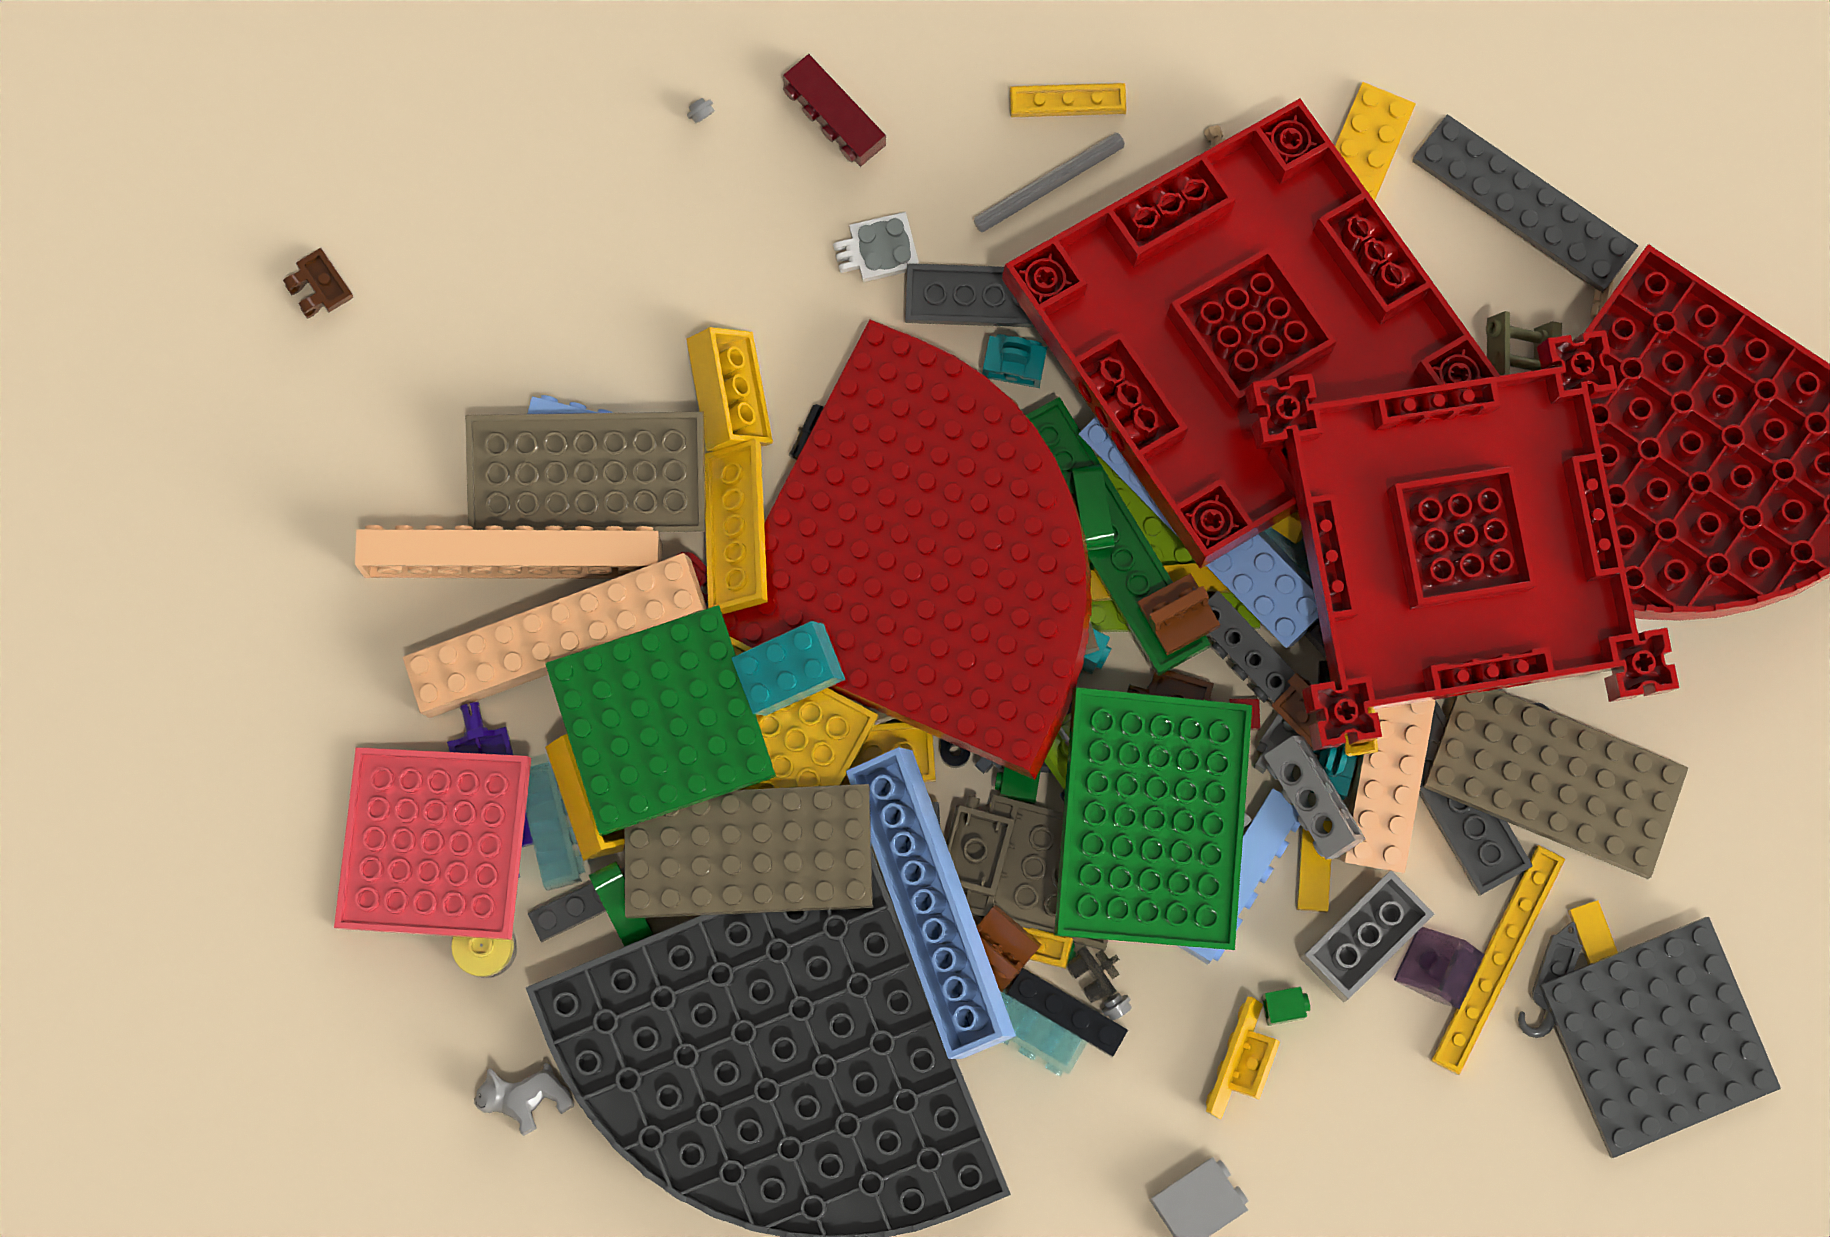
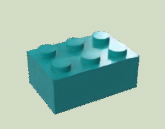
[732,621,846,716]

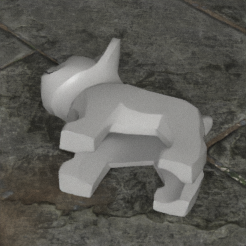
[474,1063,574,1136]

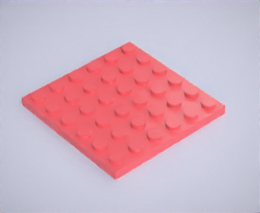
[334,747,531,940]

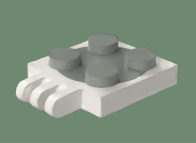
[833,212,919,282]

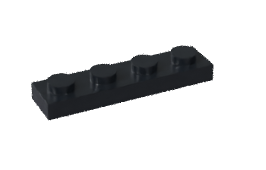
[1007,968,1128,1058]

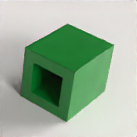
[995,767,1041,804]
[1262,987,1310,1026]

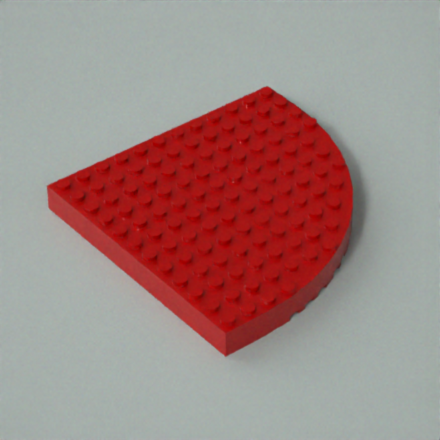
[1584,244,1830,621]
[722,319,1092,780]

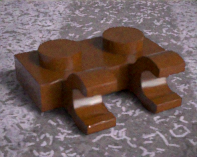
[283,248,353,319]

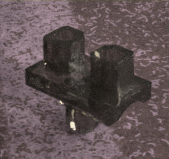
[1066,946,1120,1003]

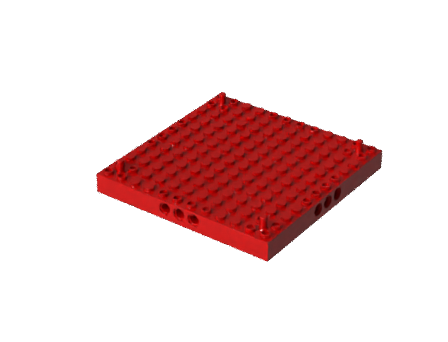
[1002,98,1500,569]

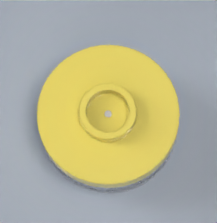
[452,931,517,978]

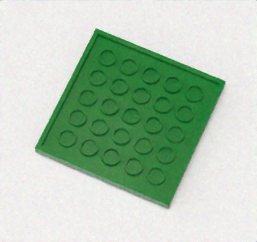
[545,605,776,836]

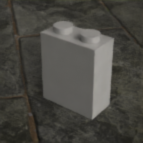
[1149,1157,1248,1237]

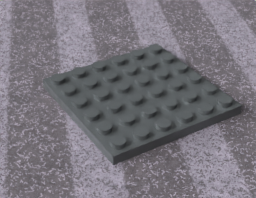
[1539,917,1781,1158]

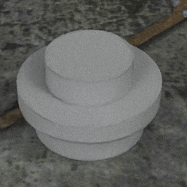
[687,98,715,124]
[1102,993,1132,1020]

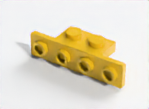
[1206,996,1280,1119]

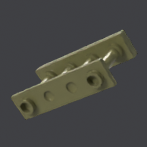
[1486,311,1562,376]

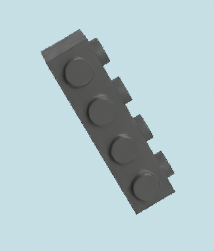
[1207,591,1295,703]

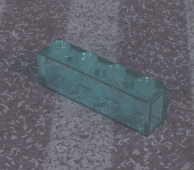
[526,762,586,891]

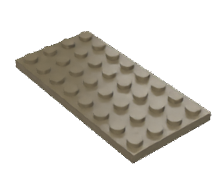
[465,412,706,532]
[1423,690,1689,879]
[625,784,873,918]

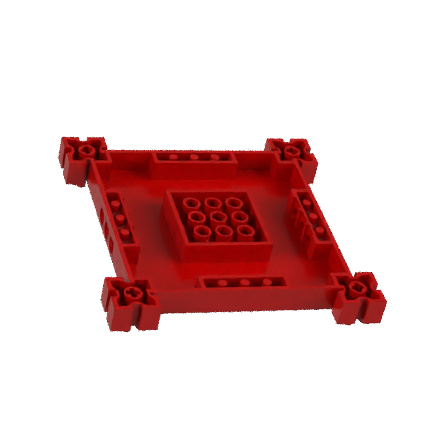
[1245,330,1680,751]

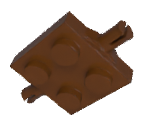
[1127,670,1214,701]

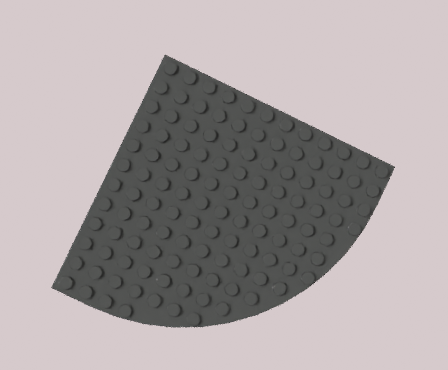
[525,851,1011,1237]

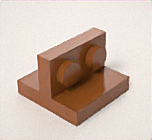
[1138,573,1220,656]
[1271,673,1317,748]
[976,905,1042,992]

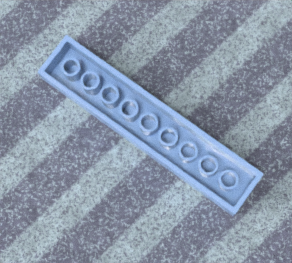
[1079,416,1319,648]
[846,747,1016,1059]

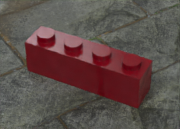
[783,54,886,167]

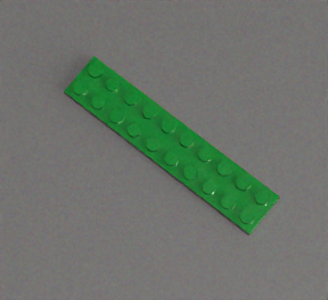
[1025,397,1211,676]

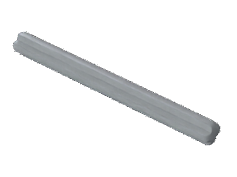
[974,133,1125,232]

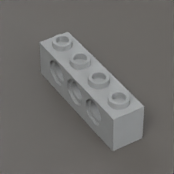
[1264,736,1366,859]

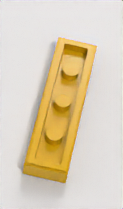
[1010,83,1127,117]

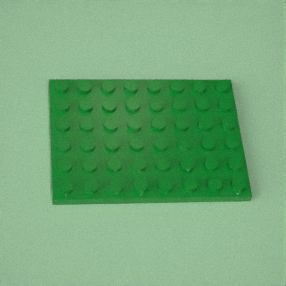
[1054,687,1252,950]

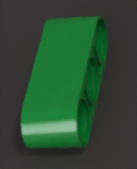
[1071,464,1115,551]
[589,861,654,947]

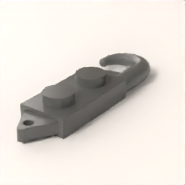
[1518,922,1582,1038]

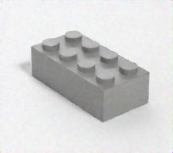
[1300,870,1434,1003]

